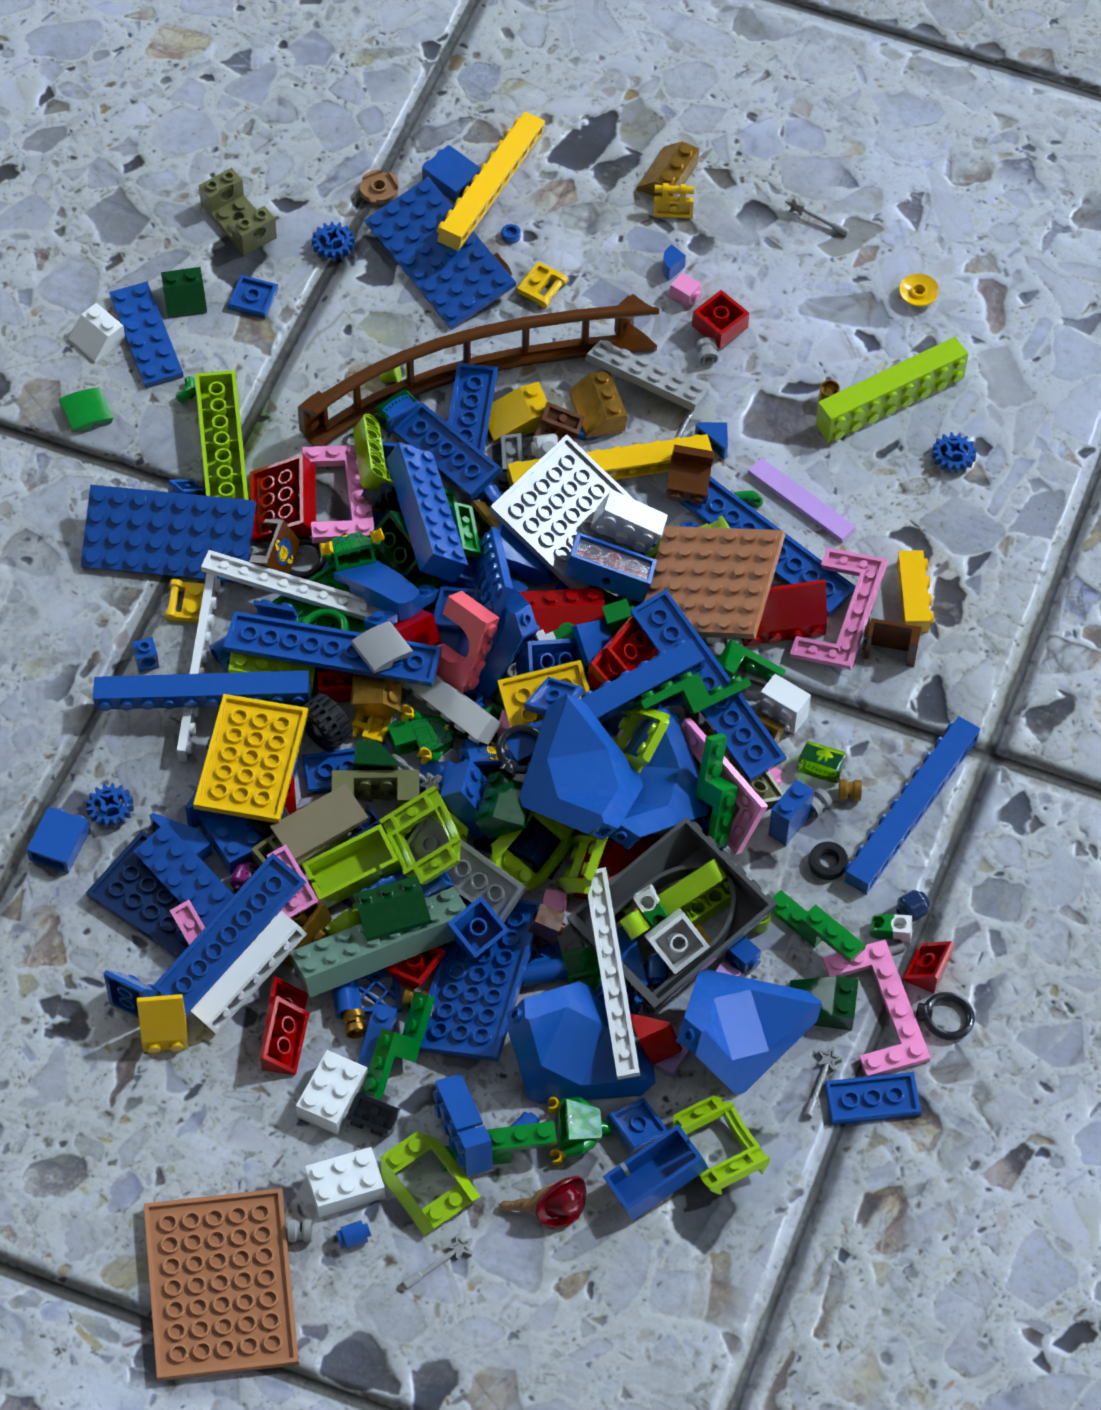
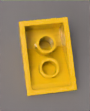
[488,382,547,443]
[137,994,189,1053]

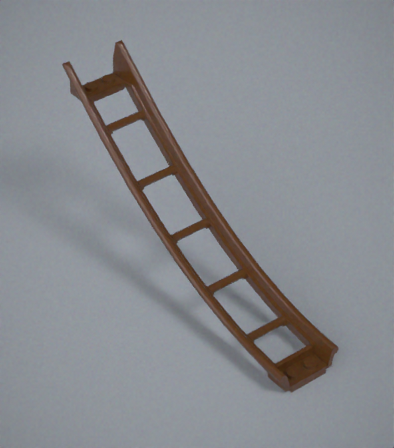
[298,294,660,447]

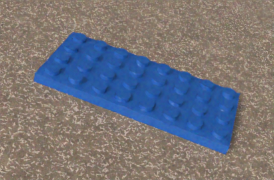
[364,177,517,330]
[80,484,256,584]
[419,894,544,1061]

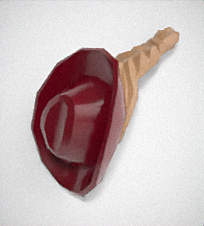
[499,1175,586,1228]

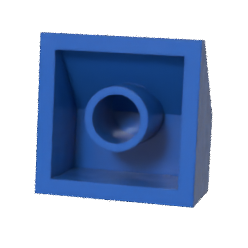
[447,895,509,960]

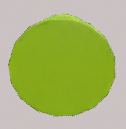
[380,366,402,384]

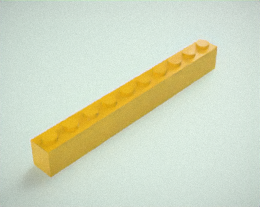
[437,111,545,251]
[507,434,712,487]

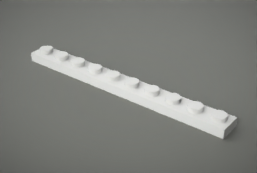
[201,550,381,620]
[177,573,220,762]
[588,867,640,1080]

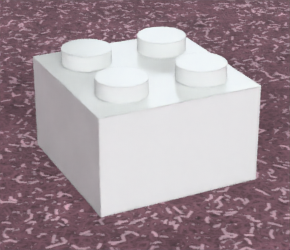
[759,674,811,735]
[644,908,710,974]

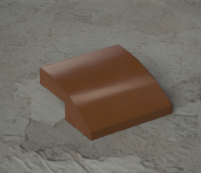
[532,402,584,442]

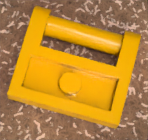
[517,261,568,309]
[164,579,205,623]

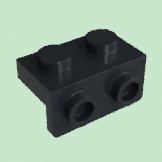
[361,482,402,514]
[346,1092,401,1137]

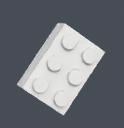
[590,490,667,553]
[296,1050,368,1135]
[305,1147,385,1218]

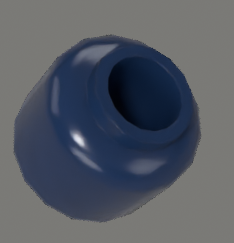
[896,890,930,922]

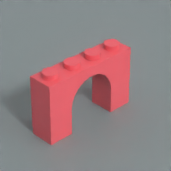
[436,591,500,693]

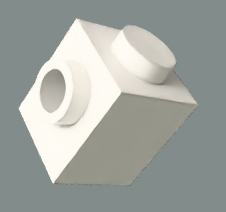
[531,434,558,458]

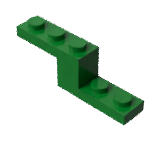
[444,489,482,558]
[713,639,786,683]
[637,671,751,714]
[695,733,738,848]
[772,890,866,963]
[362,992,435,1100]
[442,1121,557,1171]

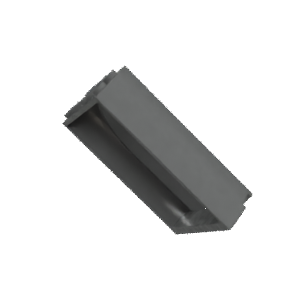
[567,817,776,1013]

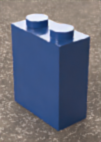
[422,145,481,203]
[768,779,814,846]
[27,807,90,873]

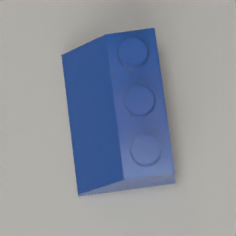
[516,638,585,675]

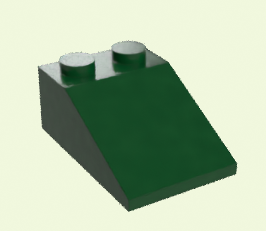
[790,976,859,1031]

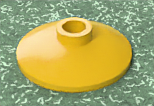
[899,273,939,307]

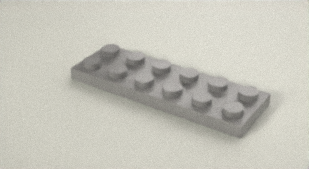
[585,340,709,412]
[407,816,527,923]

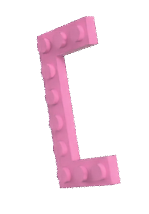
[302,445,374,543]
[790,547,888,670]
[681,718,768,855]
[170,844,319,945]
[822,940,931,1077]

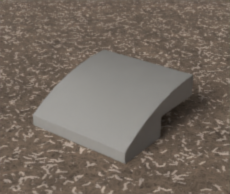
[501,433,537,471]
[351,621,413,673]

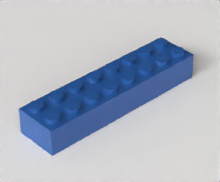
[386,442,468,583]

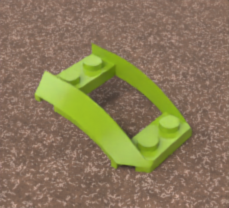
[612,708,670,773]
[379,786,461,885]
[490,810,580,892]
[558,833,608,899]
[673,1095,770,1195]
[380,1131,480,1237]

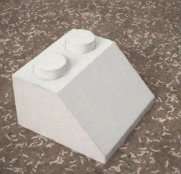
[68,303,125,363]

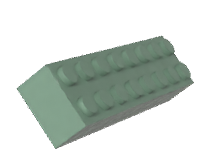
[290,887,466,998]

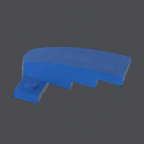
[333,560,440,629]

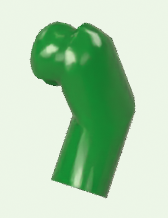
[734,490,763,508]

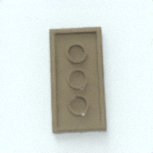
[270,784,369,861]

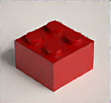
[692,290,750,349]

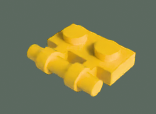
[653,183,694,218]
[350,708,395,744]

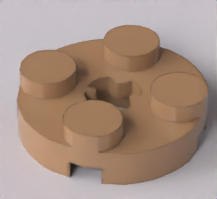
[360,169,399,207]

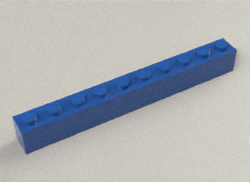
[505,638,705,765]
[93,671,310,711]
[844,716,981,895]

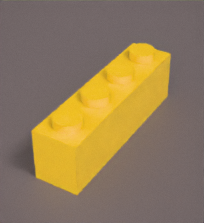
[897,550,934,632]

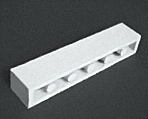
[402,674,502,745]
[191,911,307,1034]

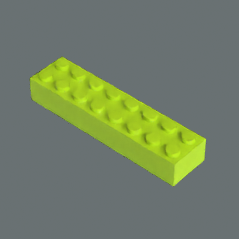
[815,336,969,443]
[195,370,249,500]

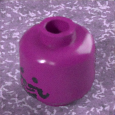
[230,862,259,893]

